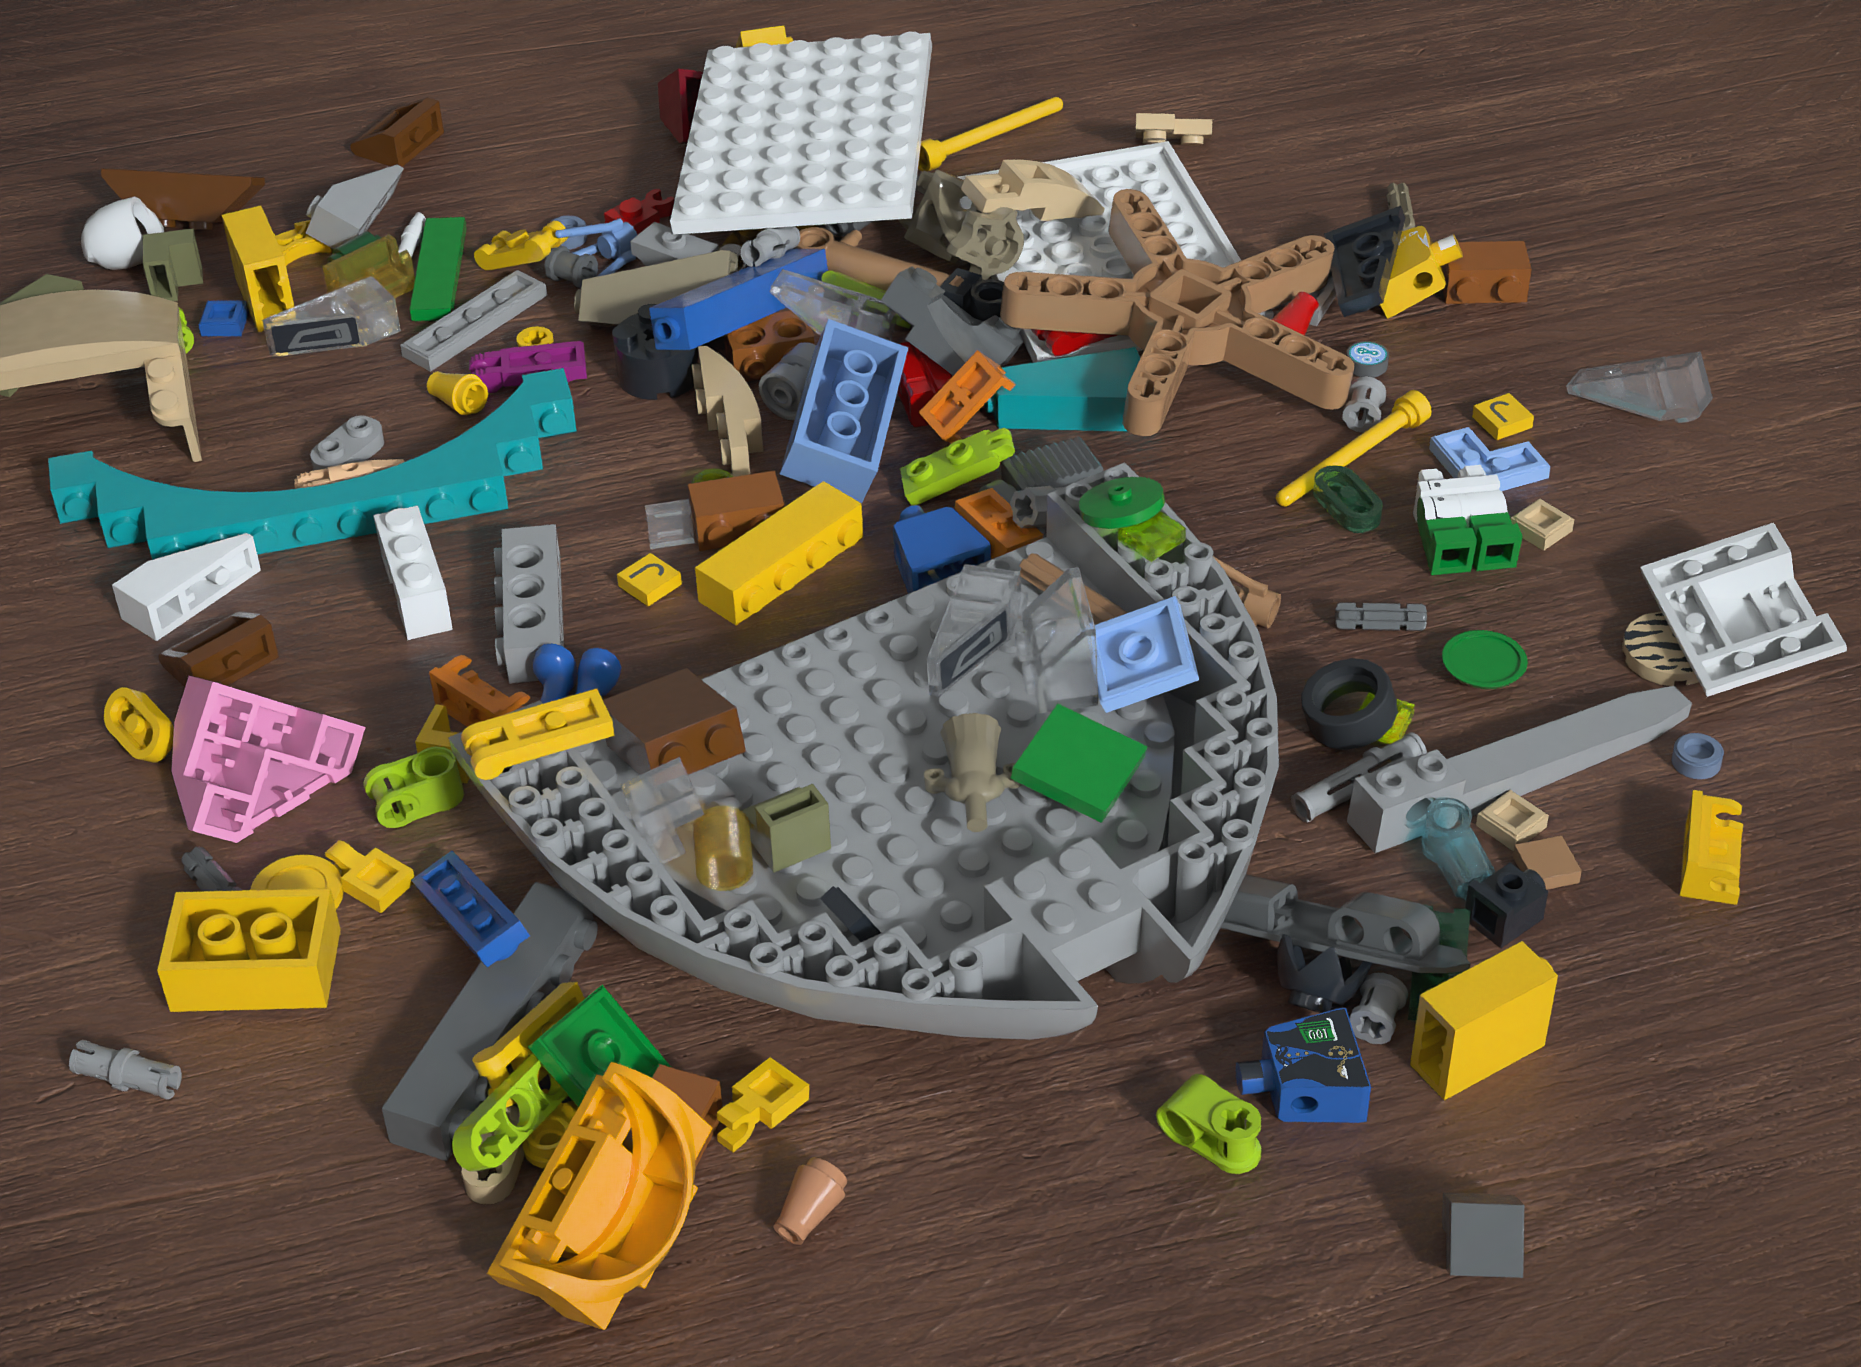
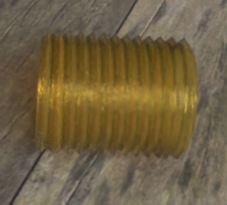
[693,806,753,891]

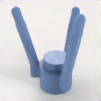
[555,218,637,277]

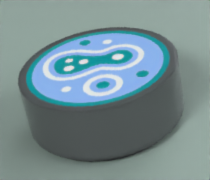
[1347,341,1389,378]

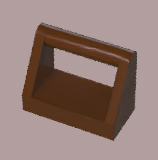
[350,97,444,167]
[158,612,279,687]

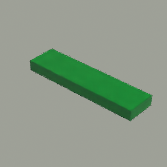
[410,217,467,321]

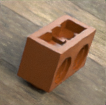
[724,308,815,382]

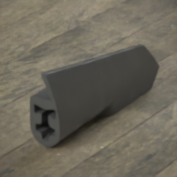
[1220,874,1470,973]

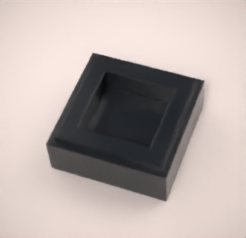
[820,886,881,942]

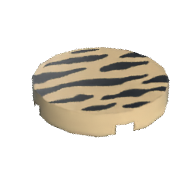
[1622,611,1699,686]

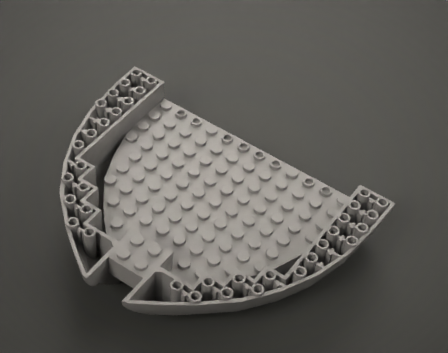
[448,462,1279,1040]

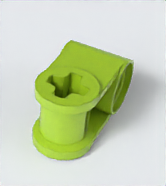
[364,746,464,828]
[1156,1074,1261,1174]

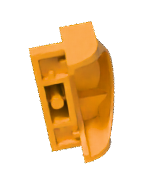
[486,1062,712,1330]

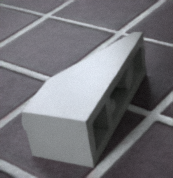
[306,165,404,249]

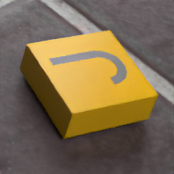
[1472,393,1534,440]
[617,553,682,606]

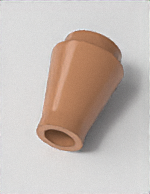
[773,1157,847,1245]

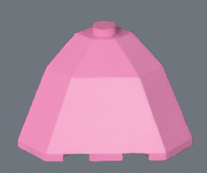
[171,676,366,843]

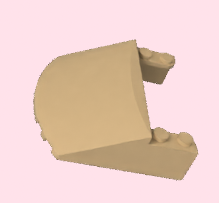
[0,290,202,462]

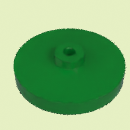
[1079,477,1165,529]

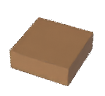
[1513,836,1582,890]

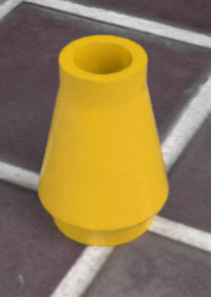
[427,371,488,415]

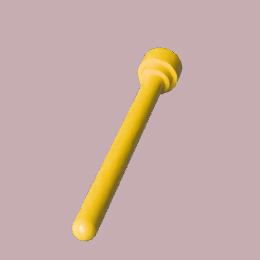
[918,97,1063,172]
[1276,390,1432,507]

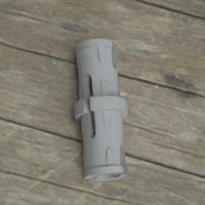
[741,226,800,267]
[69,1040,182,1099]

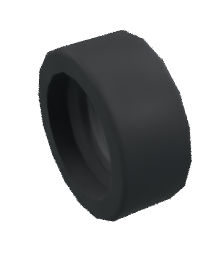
[1301,658,1398,750]

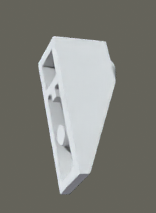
[112,533,261,641]

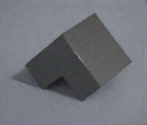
[1442,1192,1525,1278]

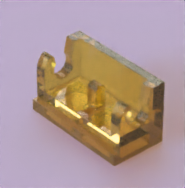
[323,234,415,318]

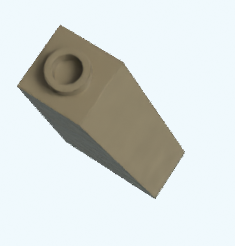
[574,250,739,336]

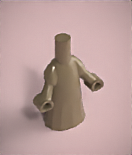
[924,713,1022,832]

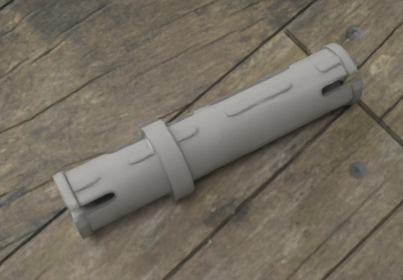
[1291,732,1427,823]

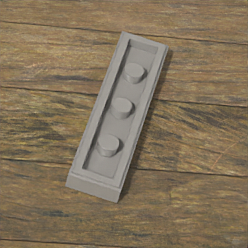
[400,270,547,372]

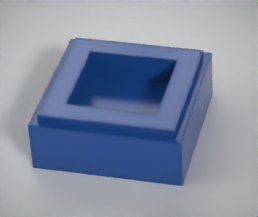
[199,300,249,336]

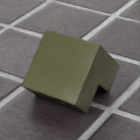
[143,229,203,301]
[742,784,831,873]

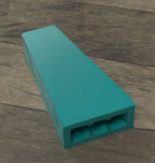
[984,347,1140,432]

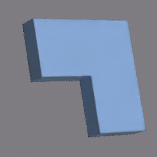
[1429,427,1550,491]

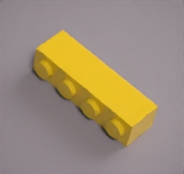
[695,481,863,626]

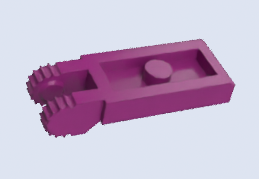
[469,341,587,393]

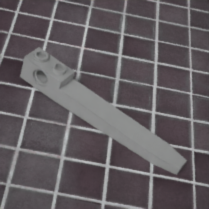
[1347,686,1692,853]

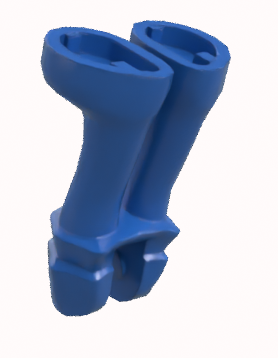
[533,643,622,704]

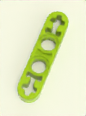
[452,1052,568,1172]

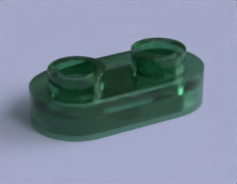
[1313,465,1383,533]

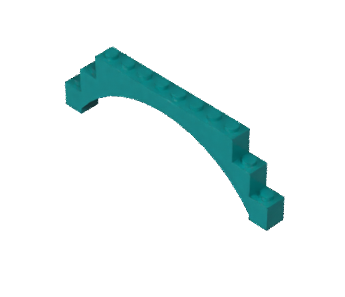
[48,368,577,560]

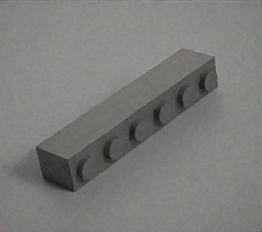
[382,882,598,1161]

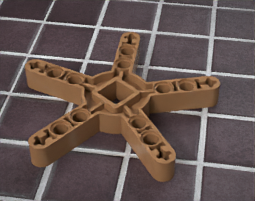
[1000,189,1354,436]

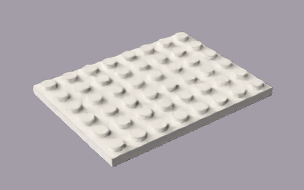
[670,32,932,235]
[958,141,1274,362]

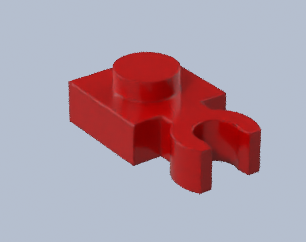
[604,189,675,235]

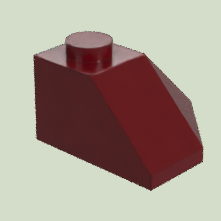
[658,68,703,144]

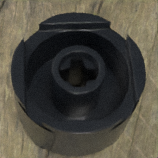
[612,304,699,400]

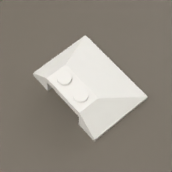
[1640,522,1847,697]

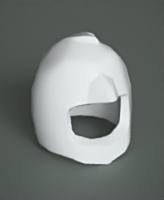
[81,196,164,270]

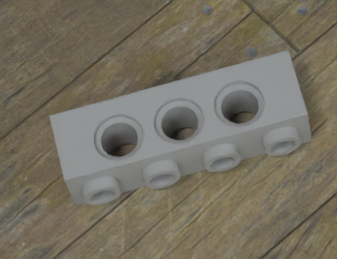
[494,524,564,684]

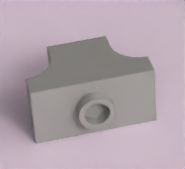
[630,222,719,266]

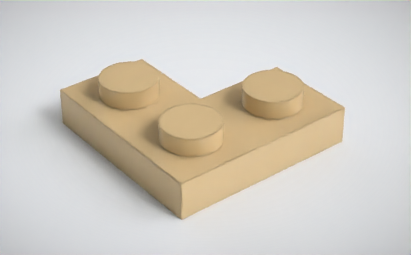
[1135,113,1212,146]

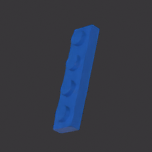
[411,850,530,968]

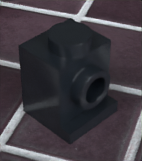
[1463,863,1548,948]

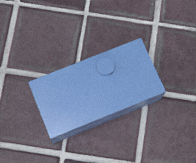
[780,319,908,503]

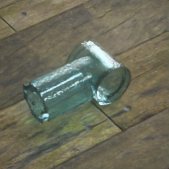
[1421,797,1496,901]

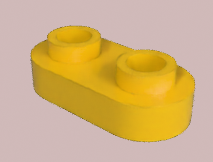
[104,687,174,763]

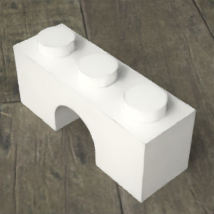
[374,506,453,640]

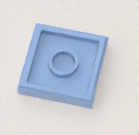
[1084,596,1199,713]

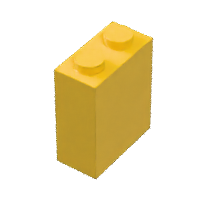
[222,206,298,332]
[1410,941,1558,1101]

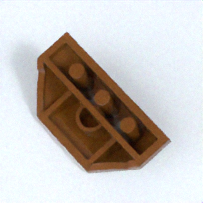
[101,168,265,230]

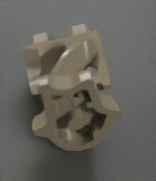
[899,169,1024,281]

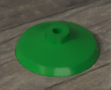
[1442,630,1528,689]

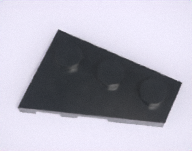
[1324,205,1406,317]

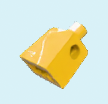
[1380,226,1463,319]

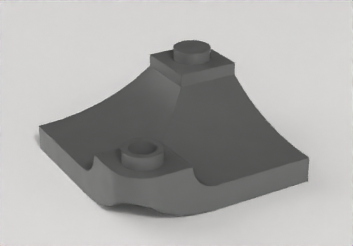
[881,266,1023,376]

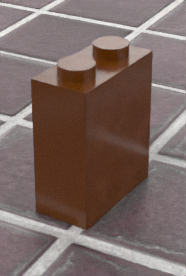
[603,668,746,788]

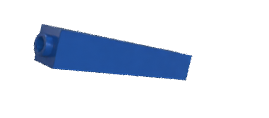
[649,249,830,350]

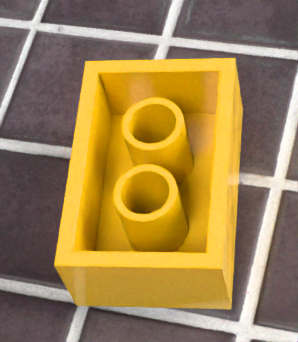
[157,888,341,1012]

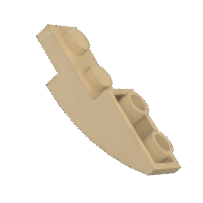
[961,160,1105,221]
[692,346,763,477]

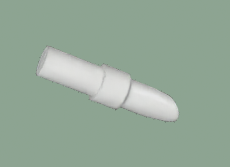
[396,212,426,263]

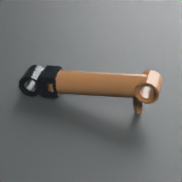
[795,227,1004,321]

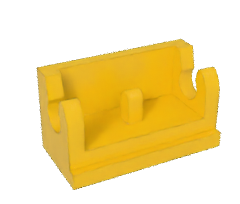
[1680,790,1743,905]

